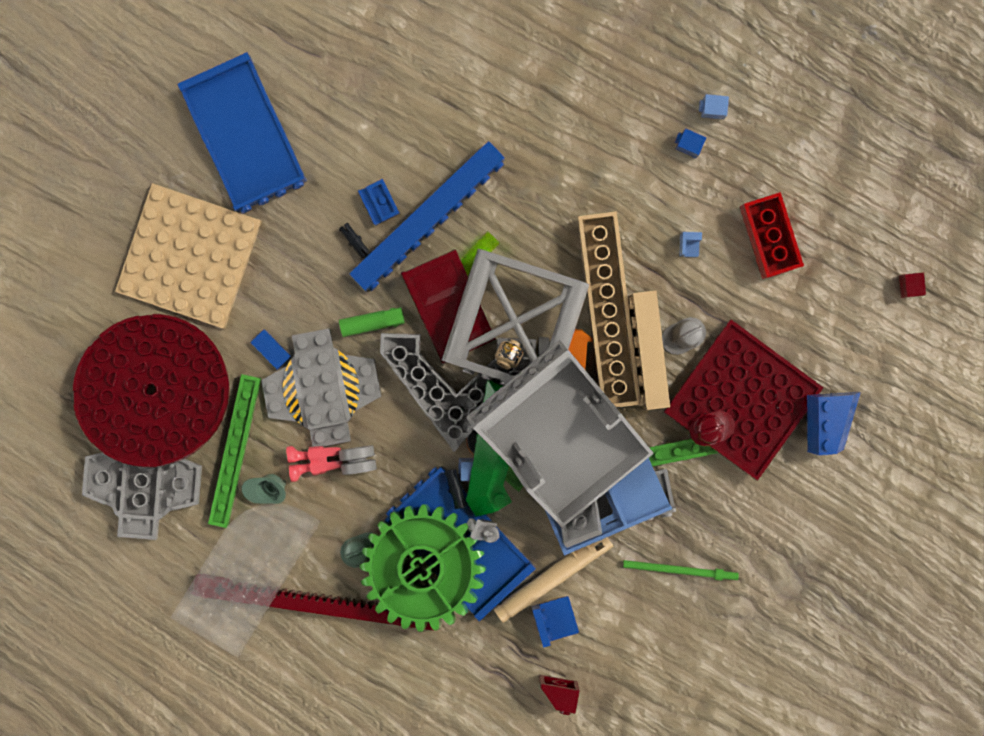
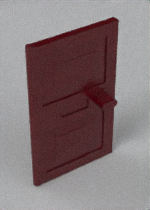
[401,249,496,364]

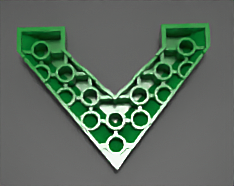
[466,380,512,517]

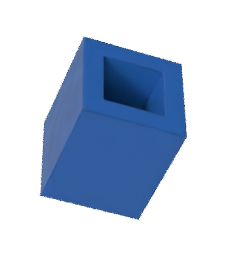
[674,128,707,158]

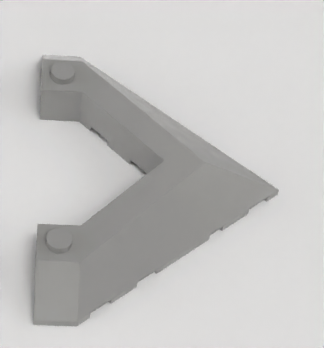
[380,333,536,452]

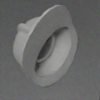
[662,317,706,355]

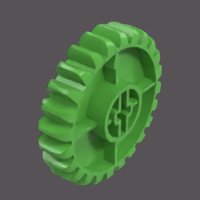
[360,504,486,632]

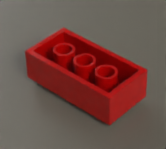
[740,192,804,279]

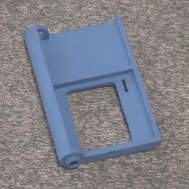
[545,458,672,556]

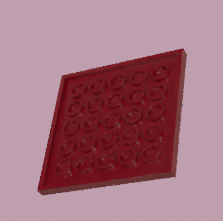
[663,319,824,481]

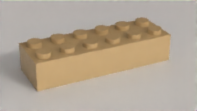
[628,290,670,410]

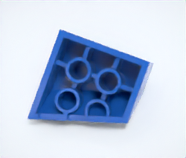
[807,392,861,455]

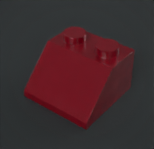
[539,675,580,715]

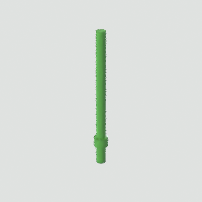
[623,560,739,581]

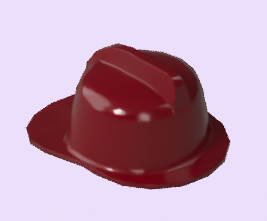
[689,410,735,446]

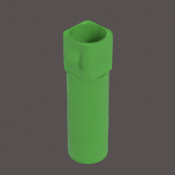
[339,308,405,337]

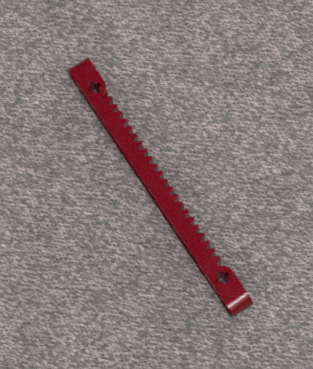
[193,574,435,631]

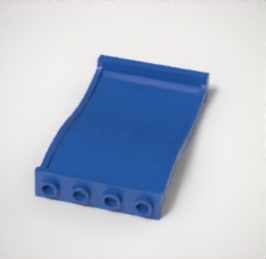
[177,52,307,213]
[385,466,536,621]

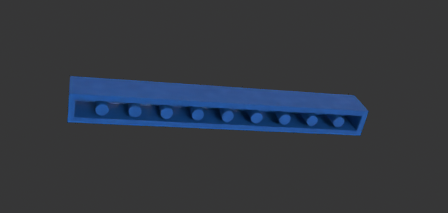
[349,141,505,292]

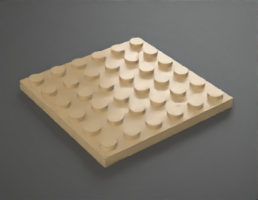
[115,183,262,329]

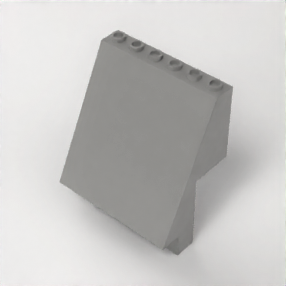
[466,340,654,528]

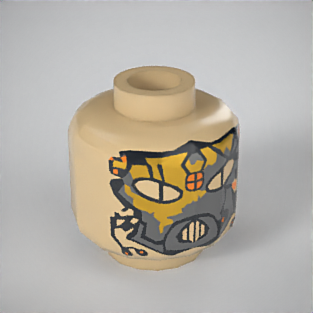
[495,339,524,370]

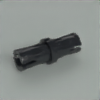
[339,223,371,260]
[444,469,467,509]

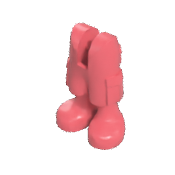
[286,446,343,482]

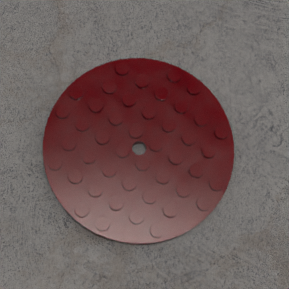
[73,314,229,467]

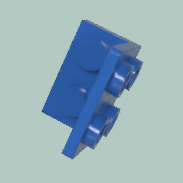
[532,596,579,648]

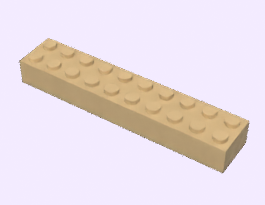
[577,211,641,407]

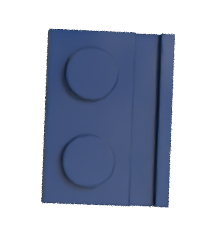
[358,179,400,226]

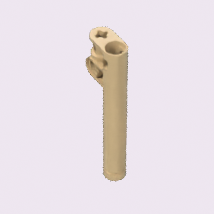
[493,537,614,623]

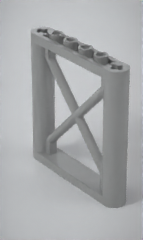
[442,249,589,385]

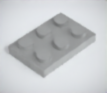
[561,500,602,548]

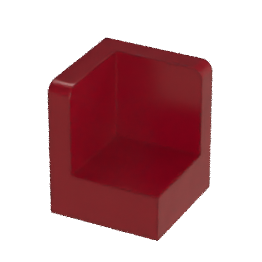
[899,272,926,298]

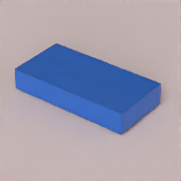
[250,329,292,370]

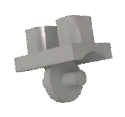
[467,518,499,543]

